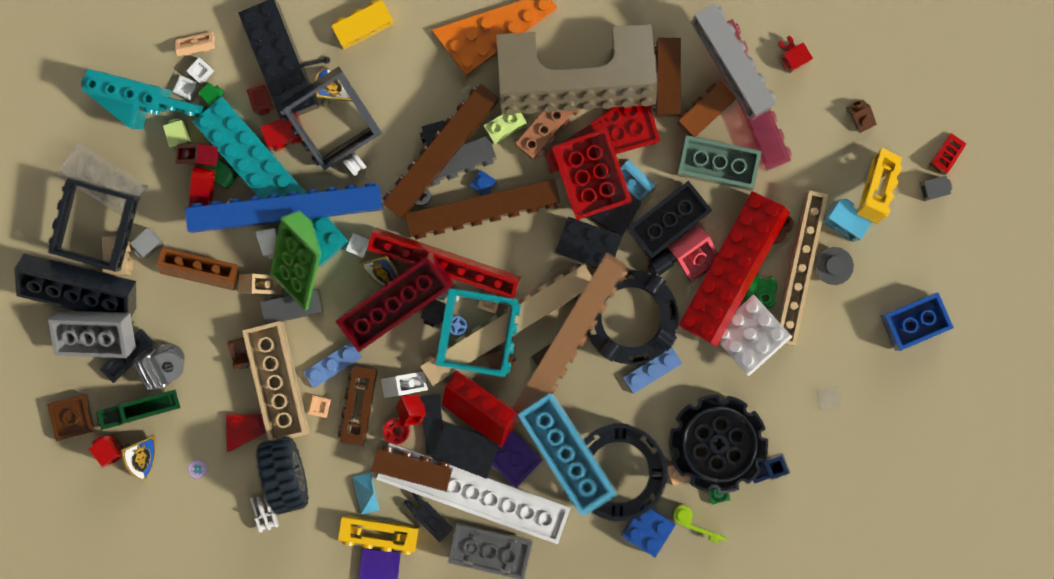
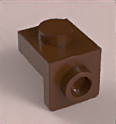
[846,100,877,133]
[227,337,250,369]

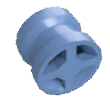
[450,316,467,335]

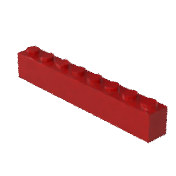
[367,227,521,299]

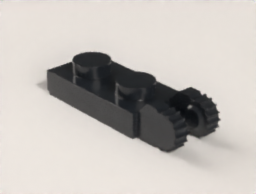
[404,493,454,542]

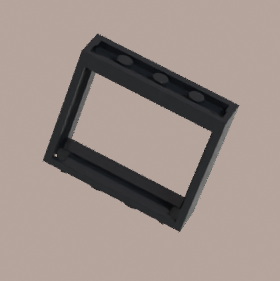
[280,66,382,170]
[48,178,140,272]

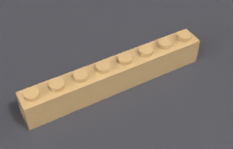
[778,190,828,346]

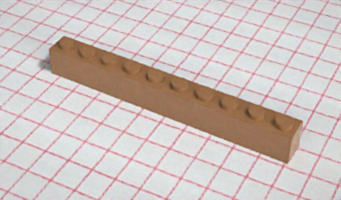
[513,253,627,430]

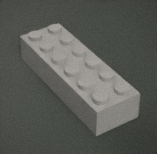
[691,3,776,121]

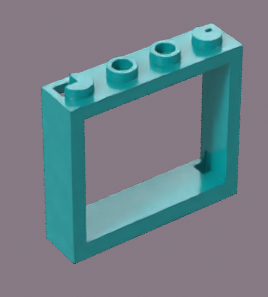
[436,288,521,377]

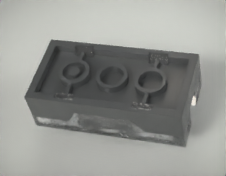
[448,522,532,579]

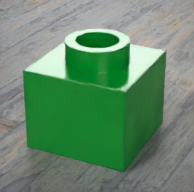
[198,83,225,106]

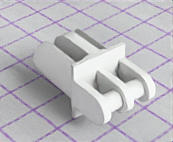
[249,496,279,533]

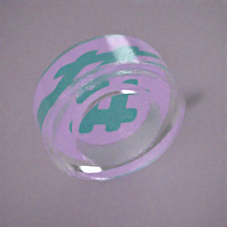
[187,459,208,479]

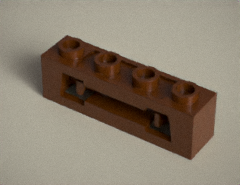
[338,366,378,446]

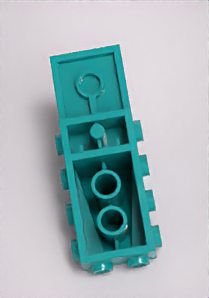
[81,69,207,130]

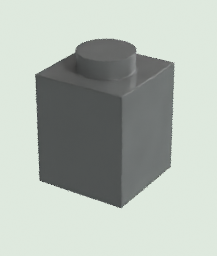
[919,175,952,202]

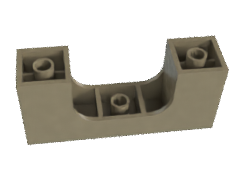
[497,24,658,115]

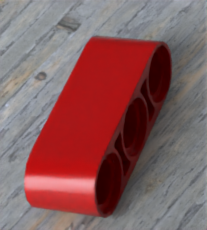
[189,166,215,208]

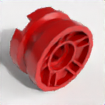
[383,417,411,445]

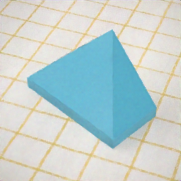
[352,473,380,515]

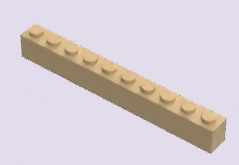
[420,263,592,386]

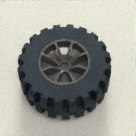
[256,436,309,515]

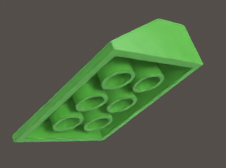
[270,211,321,310]

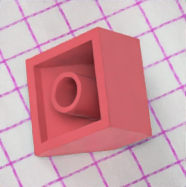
[667,224,718,282]

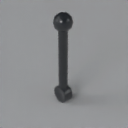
[302,56,330,67]

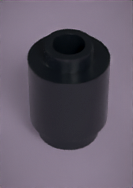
[647,249,677,276]

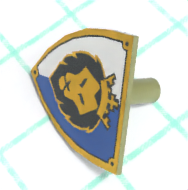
[314,67,352,107]
[359,256,398,286]
[121,435,156,481]

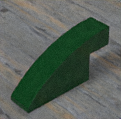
[96,389,181,431]

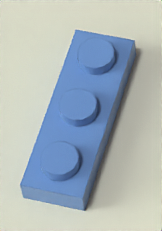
[303,342,363,388]
[623,347,682,394]

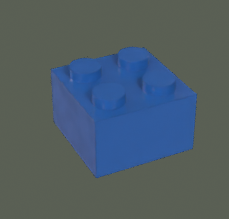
[621,503,676,558]

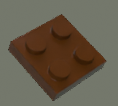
[47,394,95,441]

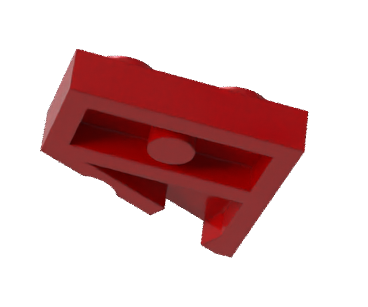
[226,414,266,452]

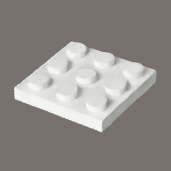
[719,295,792,376]

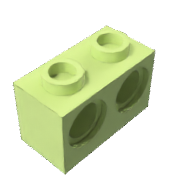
[484,113,527,145]

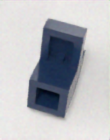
[753,453,790,484]

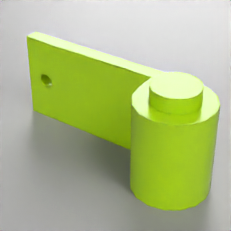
[671,503,727,544]

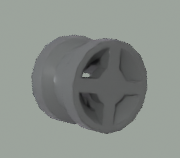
[415,189,431,206]

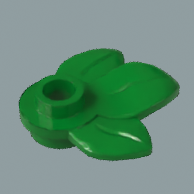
[743,275,777,309]

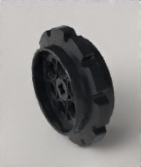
[668,394,768,494]

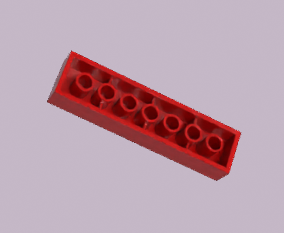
[678,191,790,348]

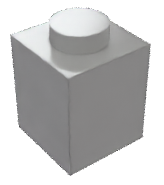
[130,228,164,259]

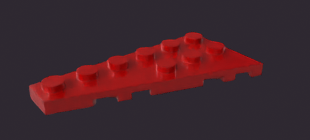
[545,105,660,173]

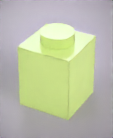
[163,119,192,150]

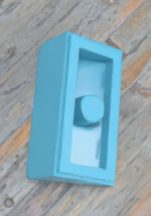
[621,160,656,202]

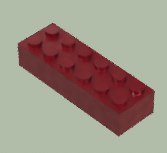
[335,252,454,352]

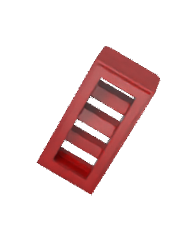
[929,133,966,175]

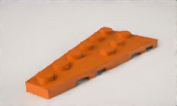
[432,0,557,76]

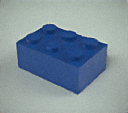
[880,292,954,351]

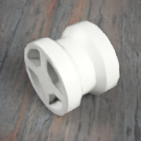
[343,152,366,176]

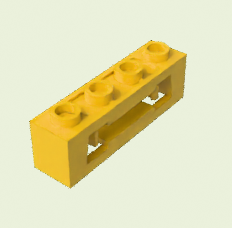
[857,148,902,224]
[338,515,420,555]

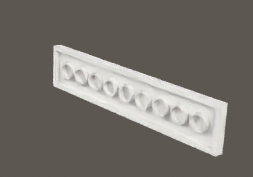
[376,443,571,544]

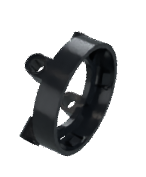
[586,270,679,365]
[583,423,668,521]

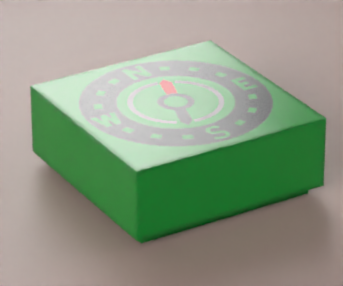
[708,487,730,505]

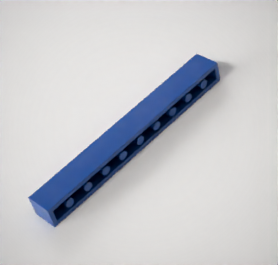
[185,183,384,233]

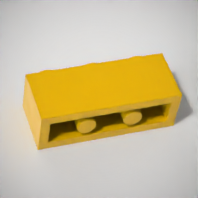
[331,0,394,49]

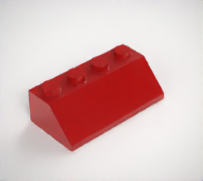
[441,370,520,447]

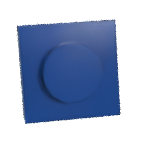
[470,170,496,195]

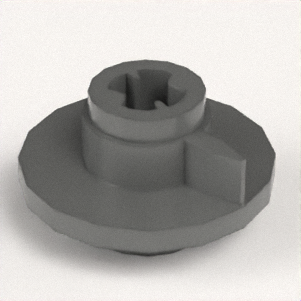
[815,247,854,285]

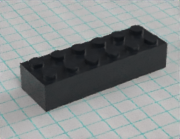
[238,0,320,119]
[14,253,136,317]

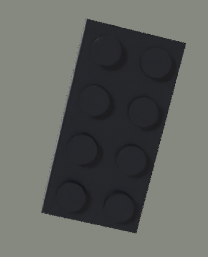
[627,180,712,259]

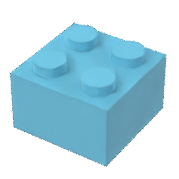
[822,198,872,242]

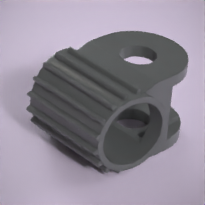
[132,343,185,390]

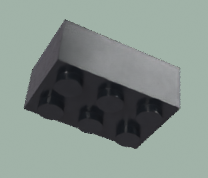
[555,216,622,269]

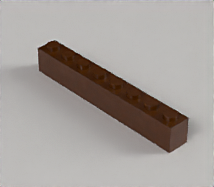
[382,84,499,219]
[405,179,560,240]

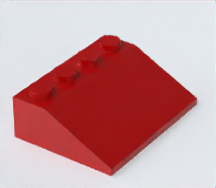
[552,128,632,221]

